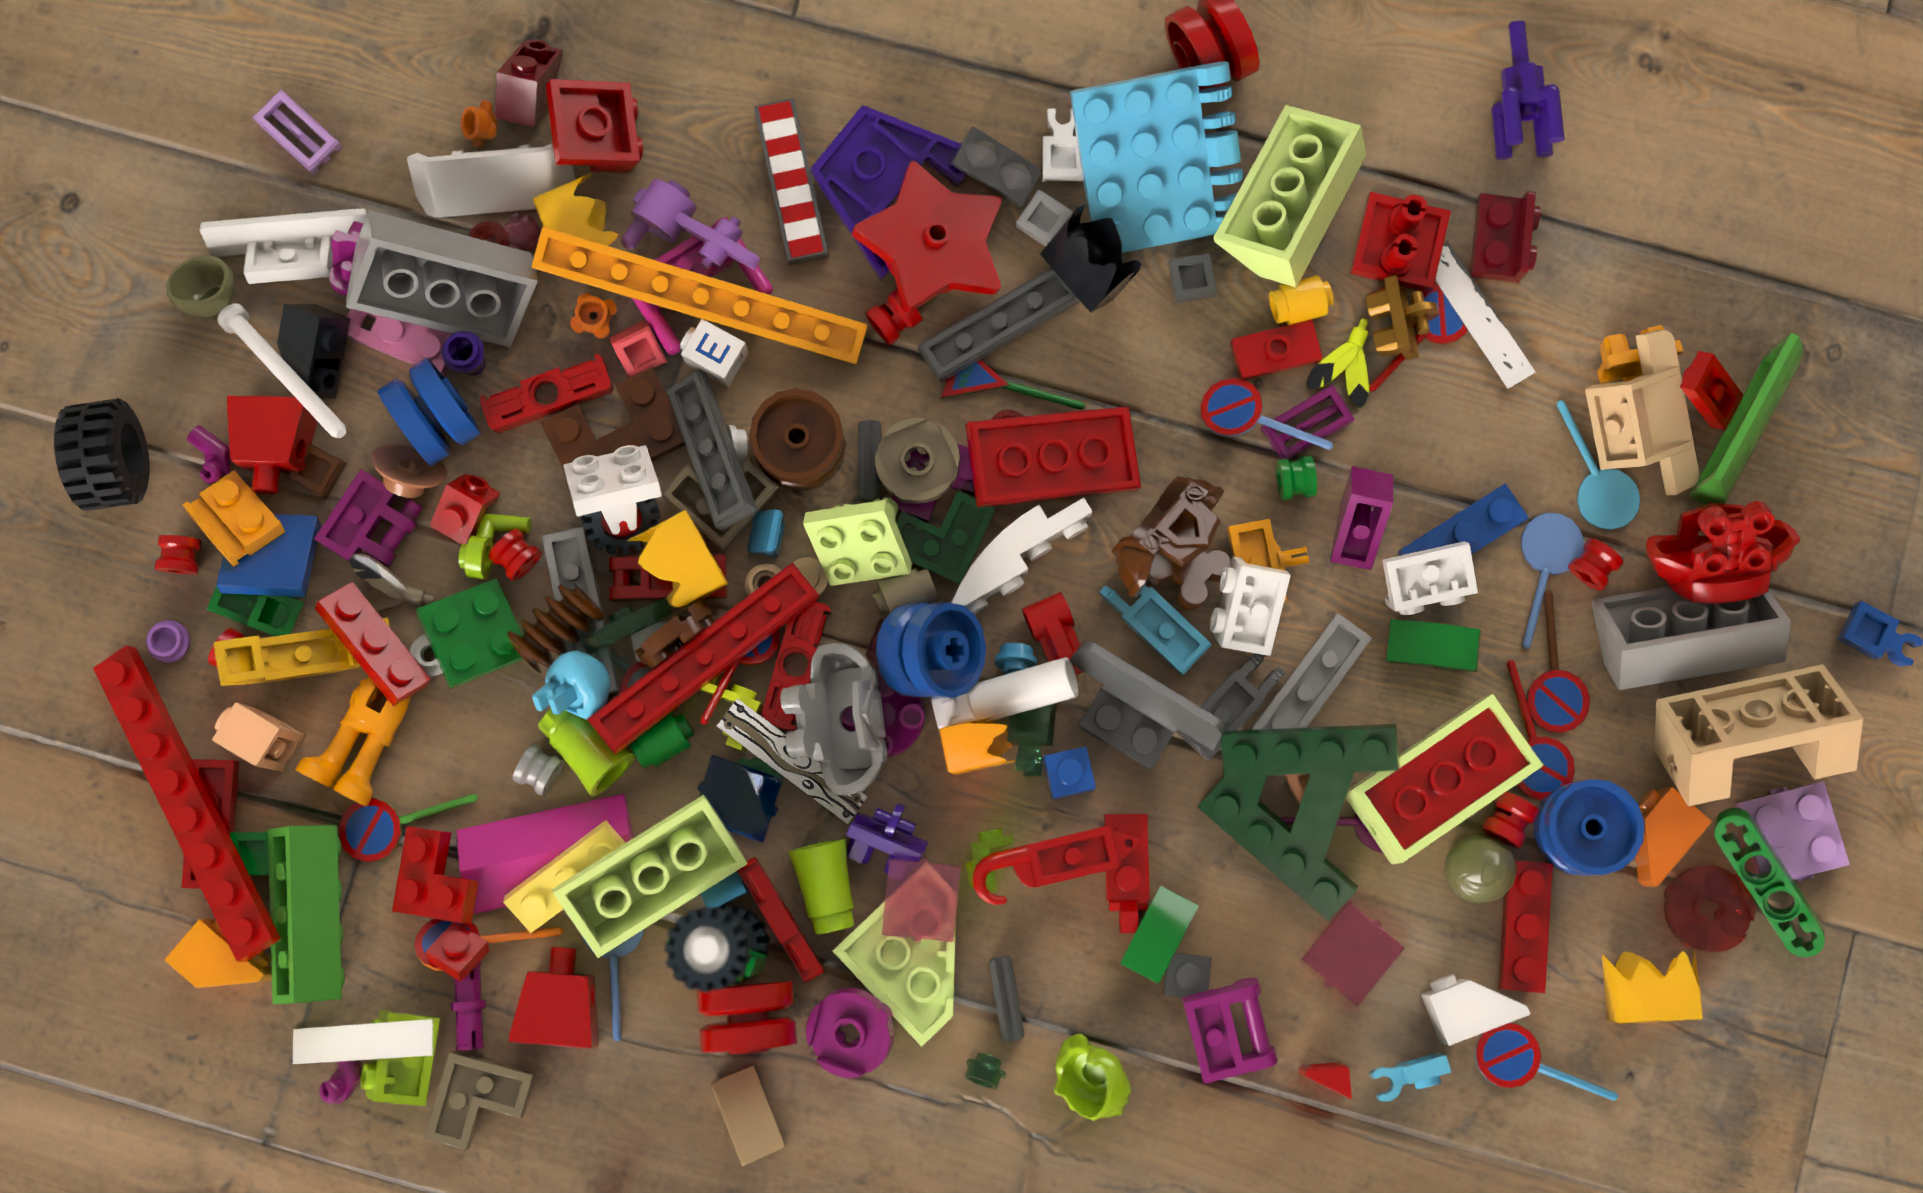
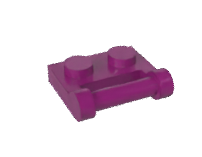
[1182,977,1278,1084]

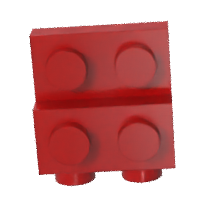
[546,79,643,173]

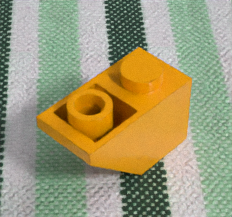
[164,919,272,988]

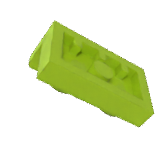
[361,1009,440,1106]

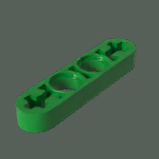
[1714,808,1825,957]

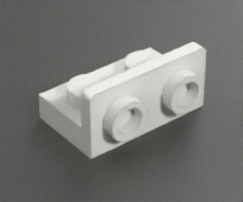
[1382,541,1478,615]
[1210,556,1291,656]

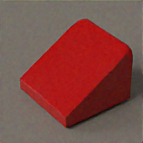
[1299,1062,1352,1099]

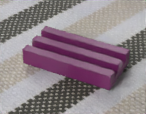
[1260,384,1355,460]

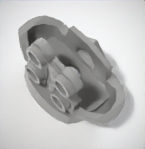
[781,643,887,795]

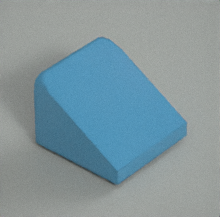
[747,509,786,558]
[701,871,750,908]

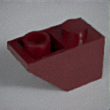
[495,40,563,127]

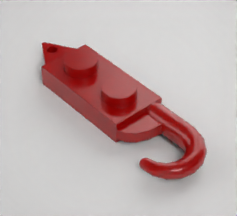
[972,825,1141,905]

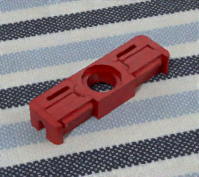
[479,354,614,433]
[760,601,831,732]
[737,857,825,983]

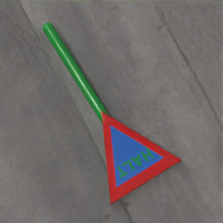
[941,360,1085,410]

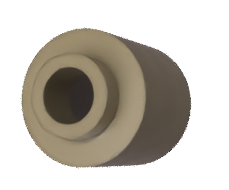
[873,568,938,616]

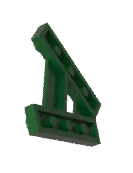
[1198,724,1400,921]

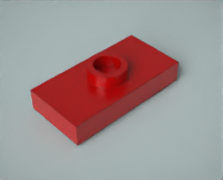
[1230,319,1323,380]

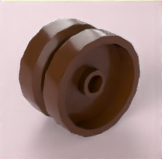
[749,388,846,491]

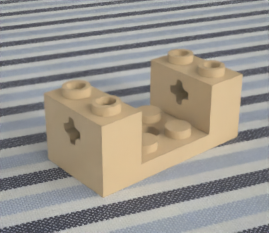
[1654,664,1863,806]

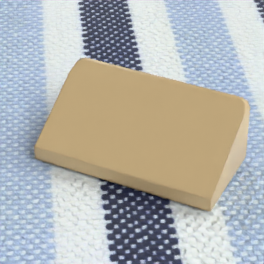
[711,1065,786,1166]

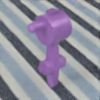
[622,178,761,270]

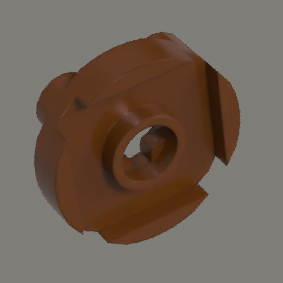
[635,599,715,669]

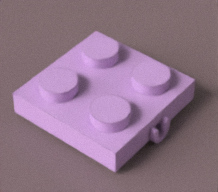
[1735,781,1850,882]

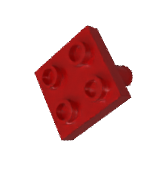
[1349,191,1451,293]

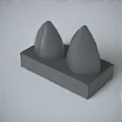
[950,126,1043,207]

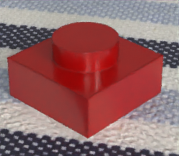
[425,922,490,982]

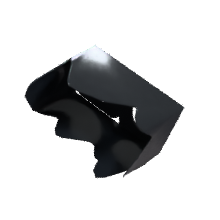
[1040,204,1142,313]

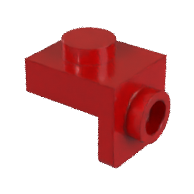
[430,474,500,545]

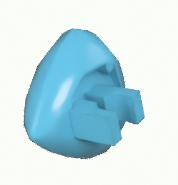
[532,650,610,720]

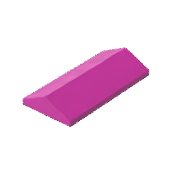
[457,793,634,914]

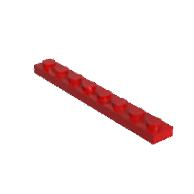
[93,645,281,962]

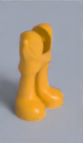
[295,677,411,807]

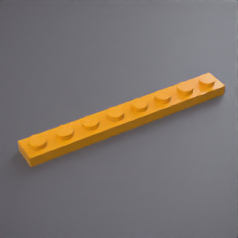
[531,227,868,365]

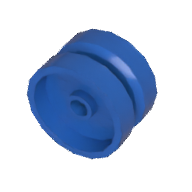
[377,357,481,467]
[876,603,986,698]
[1534,779,1644,876]

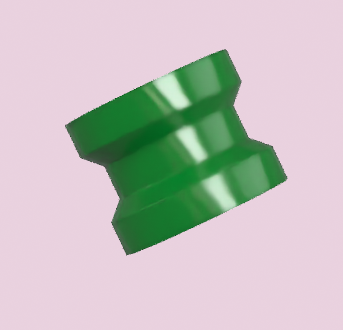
[1275,455,1317,501]

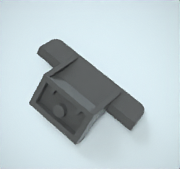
[1070,641,1225,770]

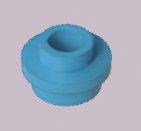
[994,643,1037,674]

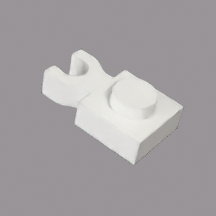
[1042,109,1083,181]

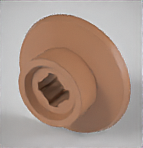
[371,445,447,498]

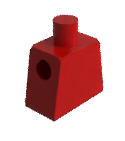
[227,395,318,494]
[508,946,599,1049]

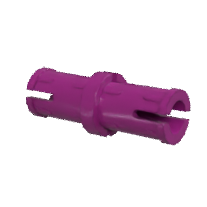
[451,961,486,1050]

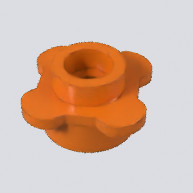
[461,100,498,148]
[570,293,617,339]

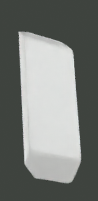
[407,142,575,218]

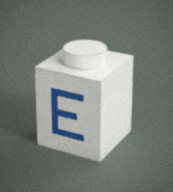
[680,319,749,388]

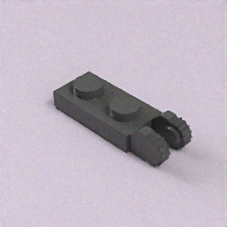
[1176,653,1286,762]

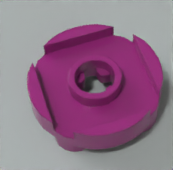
[806,988,894,1078]

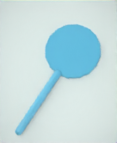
[1557,400,1640,530]

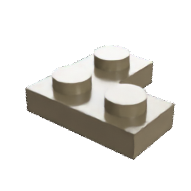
[424,1051,536,1150]

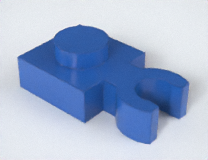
[1837,601,1923,667]

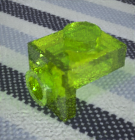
[965,829,1014,893]

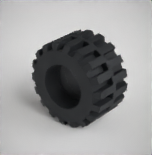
[54,398,150,511]

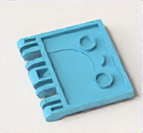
[1070,61,1243,253]

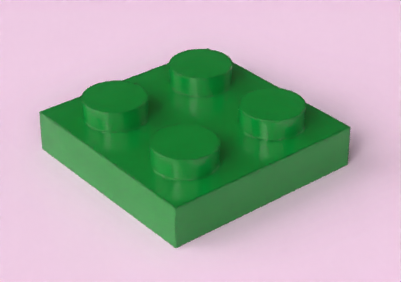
[416,578,524,689]

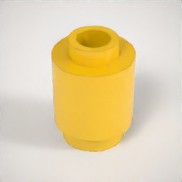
[1269,275,1334,325]

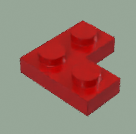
[392,826,479,924]

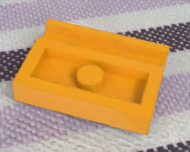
[182,470,285,567]

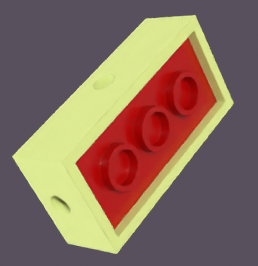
[1346,694,1544,865]

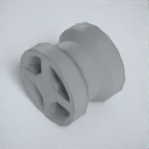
[513,743,564,797]

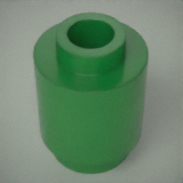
[629,712,695,769]

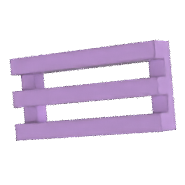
[252,89,342,175]

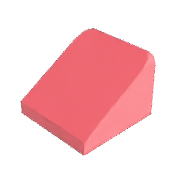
[609,320,667,378]

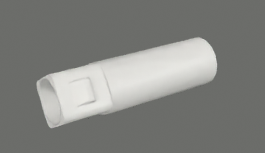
[931,657,1079,729]

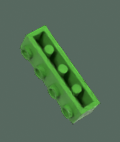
[268,825,345,1004]

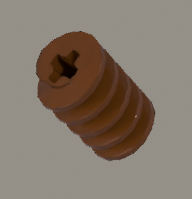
[507,583,605,673]

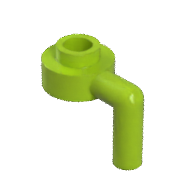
[459,514,532,579]

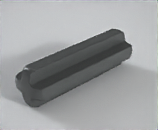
[858,420,881,502]
[989,955,1025,1042]

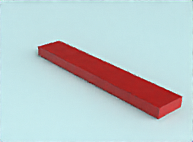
[587,562,819,755]

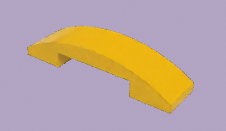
[213,617,390,686]

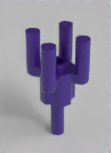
[1491,20,1565,160]

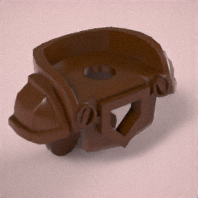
[1112,476,1231,610]

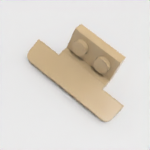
[1585,330,1700,495]

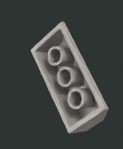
[346,210,538,347]
[1592,586,1791,690]

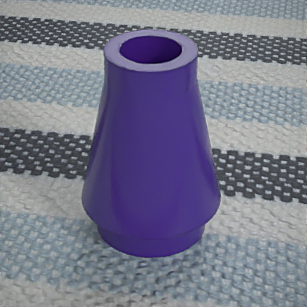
[442,331,486,376]

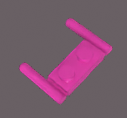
[632,217,773,355]

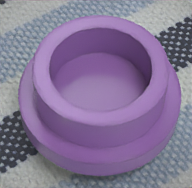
[146,620,191,663]

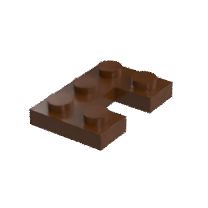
[540,367,686,471]

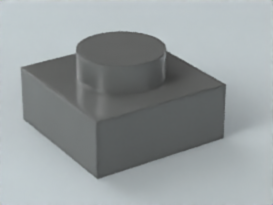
[1167,253,1217,304]
[1163,953,1212,998]

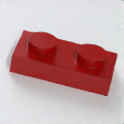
[1680,351,1744,431]

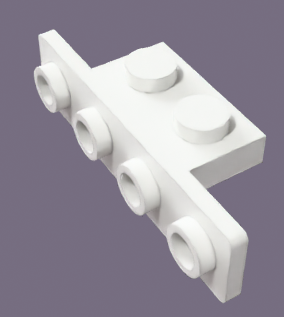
[200,208,367,284]

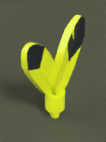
[1306,318,1369,409]

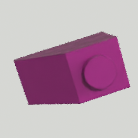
[1330,466,1394,570]

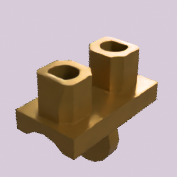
[1365,275,1439,360]

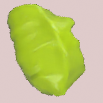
[1054,1033,1131,1121]

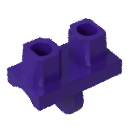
[846,803,928,880]

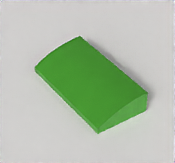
[1689,332,1803,505]

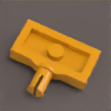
[1227,519,1309,603]

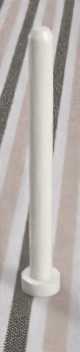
[218,303,346,438]

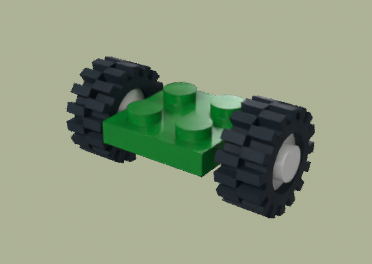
[664,906,770,992]

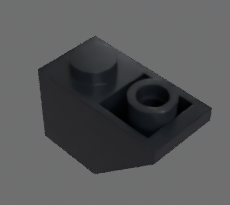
[277,304,351,399]

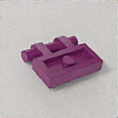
[314,469,423,566]

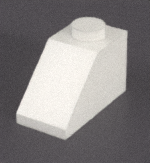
[1421,974,1530,1046]

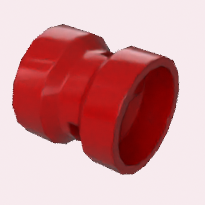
[865,288,923,346]
[1481,791,1540,849]

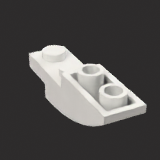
[952,498,1093,614]

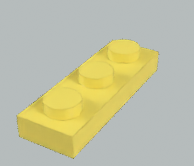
[503,820,626,933]

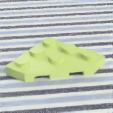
[833,861,956,1047]

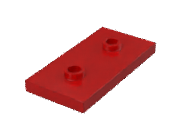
[965,406,1141,508]

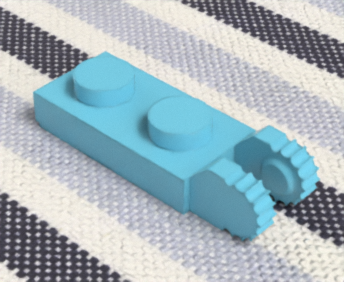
[1099,573,1212,677]

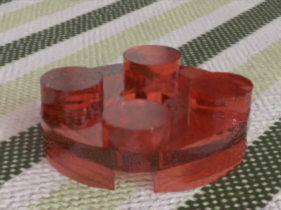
[1664,865,1756,952]

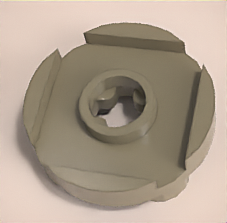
[875,417,960,504]

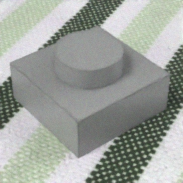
[1016,189,1073,247]

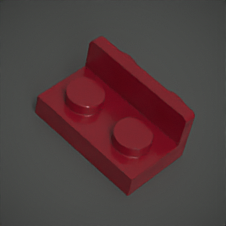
[1470,191,1541,283]

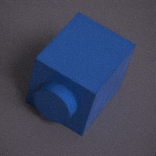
[1042,746,1096,800]

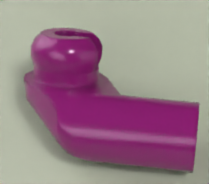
[187,425,231,484]
[319,1060,362,1104]

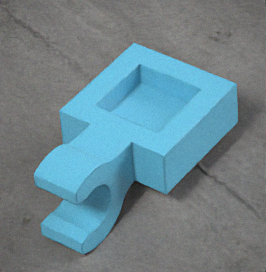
[1369,1052,1451,1102]

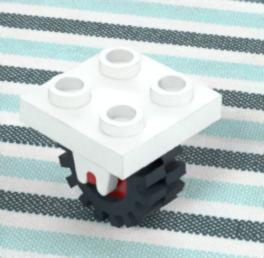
[563,445,662,555]

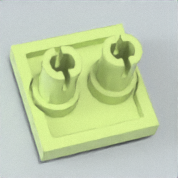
[803,498,912,586]

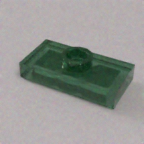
[581,597,672,655]

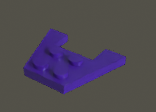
[810,105,967,281]

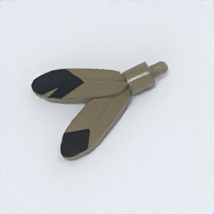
[350,554,436,611]

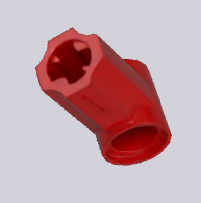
[1021,592,1083,676]

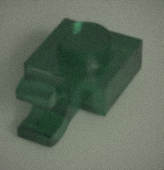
[1007,703,1057,777]

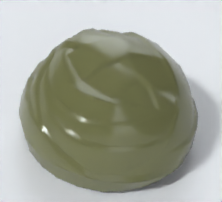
[166,256,235,318]
[1444,834,1517,904]

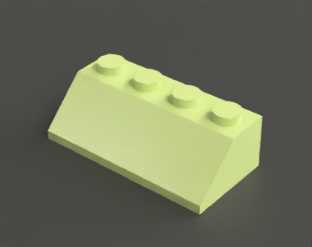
[1213,105,1367,288]
[551,795,748,958]

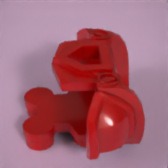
[1645,501,1801,603]

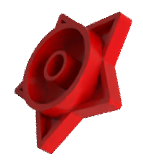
[852,161,1002,313]

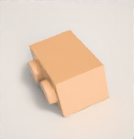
[212,702,305,772]

